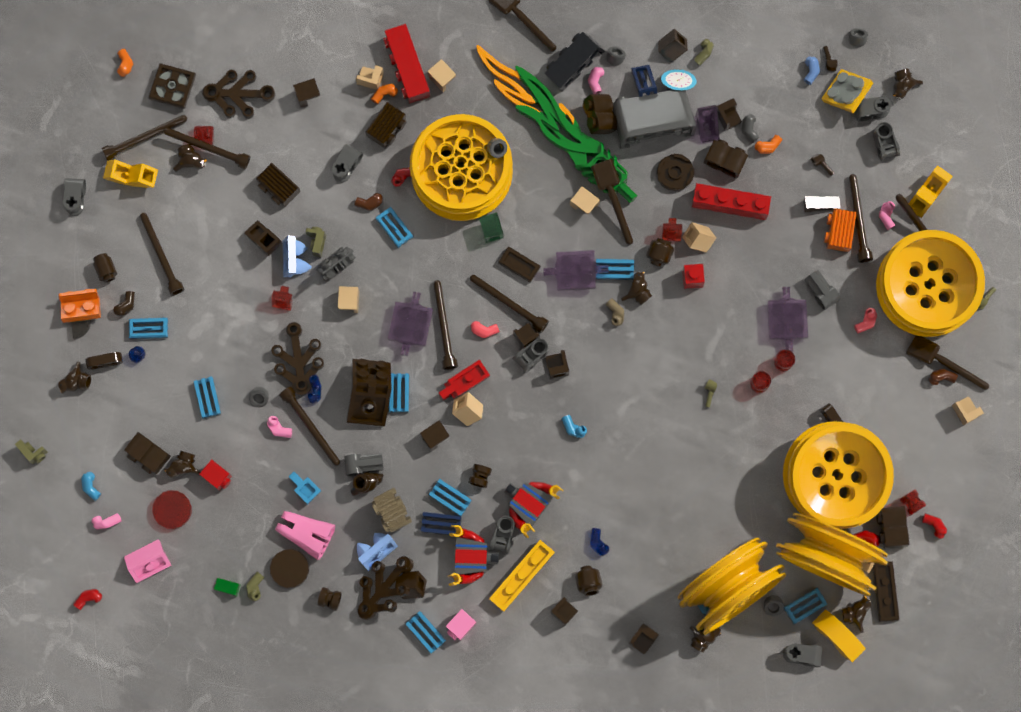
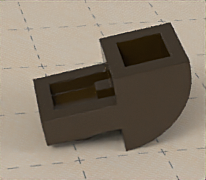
[245,220,282,256]

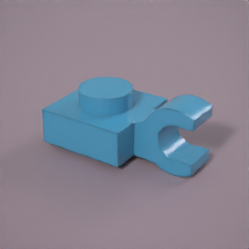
[289,472,321,505]

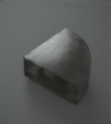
[71,319,91,340]

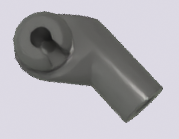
[742,114,759,143]

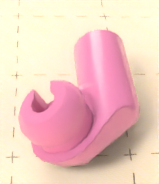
[879,201,896,231]
[267,416,292,438]
[91,513,121,530]

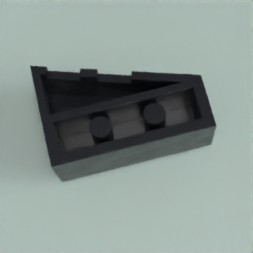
[545,32,605,90]

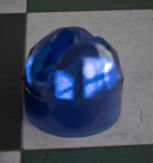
[129,346,146,363]

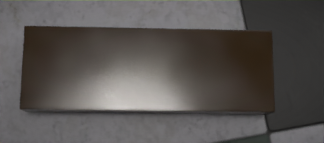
[873,561,900,622]

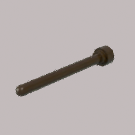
[102,115,187,161]
[163,128,251,169]
[849,174,873,263]
[140,213,185,296]
[470,275,549,333]
[433,280,458,370]
[279,386,340,466]

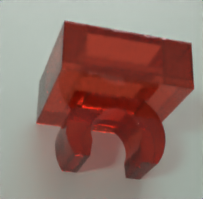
[194,126,214,145]
[662,218,682,241]
[272,286,293,311]

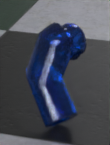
[308,375,322,404]
[590,528,609,556]

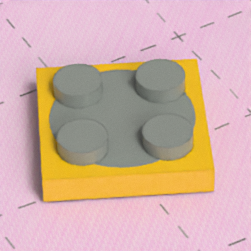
[821,69,873,113]

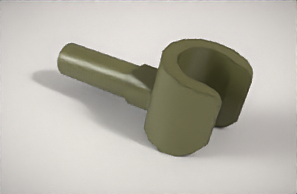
[978,287,996,309]
[705,379,717,408]

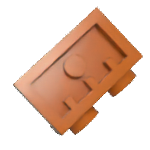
[59,289,101,323]

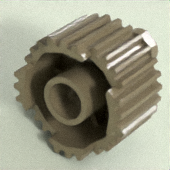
[372,488,412,533]

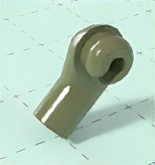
[694,39,714,65]
[246,572,265,601]

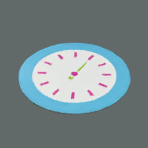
[661,69,697,91]

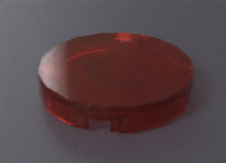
[152,490,192,529]

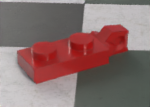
[439,360,490,401]

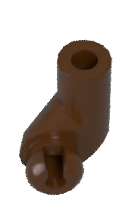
[355,193,383,211]
[929,369,958,385]

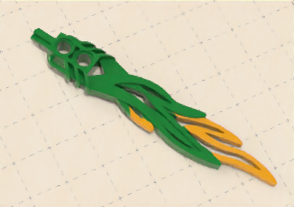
[476,45,637,203]

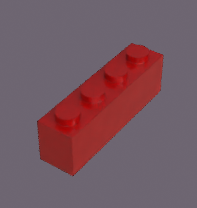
[383,24,431,104]
[692,183,771,220]

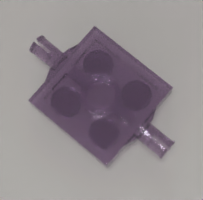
[543,250,609,291]
[767,287,808,352]
[388,292,433,356]

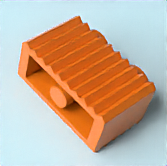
[824,208,857,252]

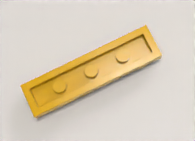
[489,540,555,612]

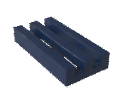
[631,65,657,97]
[421,512,462,535]

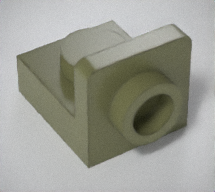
[306,227,326,258]
[15,439,48,464]

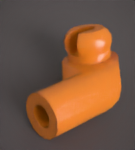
[117,49,133,77]
[371,83,398,104]
[755,135,782,154]

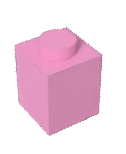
[446,609,477,641]

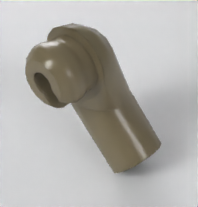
[606,298,625,326]

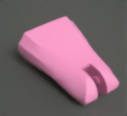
[275,511,336,560]

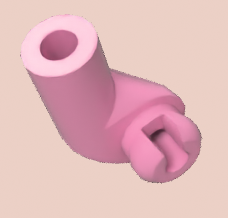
[588,67,604,94]

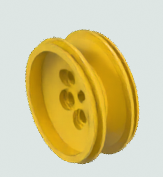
[410,114,513,221]
[876,230,985,337]
[783,421,894,529]
[776,513,888,596]
[677,538,787,635]

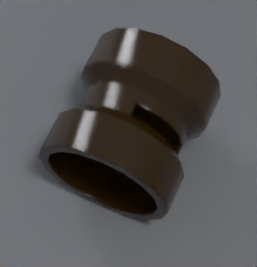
[468,464,492,488]
[317,587,342,611]

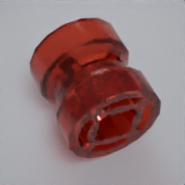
[774,349,795,372]
[750,371,771,393]
[899,489,926,516]

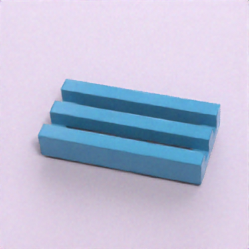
[376,207,413,248]
[596,259,634,280]
[129,318,168,339]
[389,373,409,412]
[194,376,221,418]
[429,479,472,516]
[784,588,828,625]
[406,611,446,654]

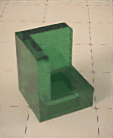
[479,212,504,243]

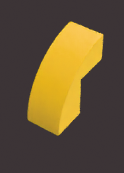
[103,159,158,188]
[909,165,953,218]
[812,609,866,662]

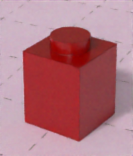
[682,264,705,289]
[199,459,232,491]

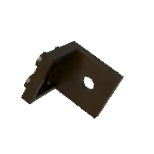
[347,358,392,426]

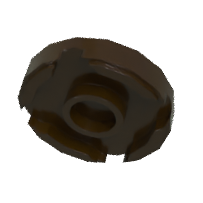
[656,154,694,192]
[270,549,309,588]

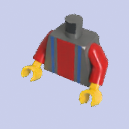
[504,482,564,538]
[448,525,499,586]

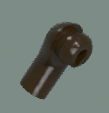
[113,291,135,316]

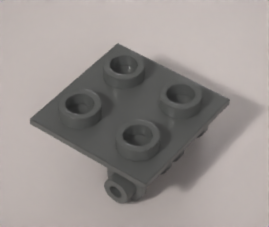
[316,247,356,281]

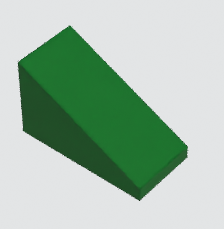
[214,578,241,596]

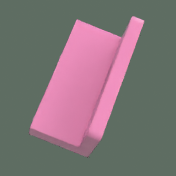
[124,539,171,583]

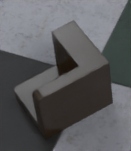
[658,28,688,62]
[293,78,320,108]
[715,98,742,131]
[513,323,540,348]
[546,350,569,379]
[420,420,449,452]
[395,571,427,599]
[551,597,578,626]
[629,623,659,654]

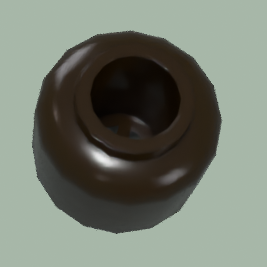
[646,238,674,267]
[575,565,603,596]

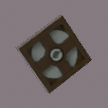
[148,63,196,109]

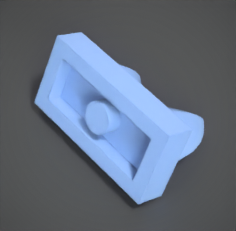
[283,236,312,277]
[357,533,398,571]

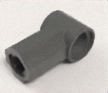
[805,270,841,310]
[344,453,384,476]

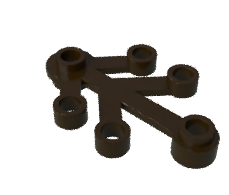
[202,70,275,119]
[271,322,324,395]
[357,556,414,620]

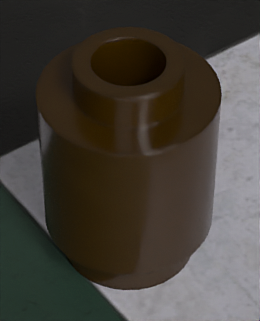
[93,253,118,283]

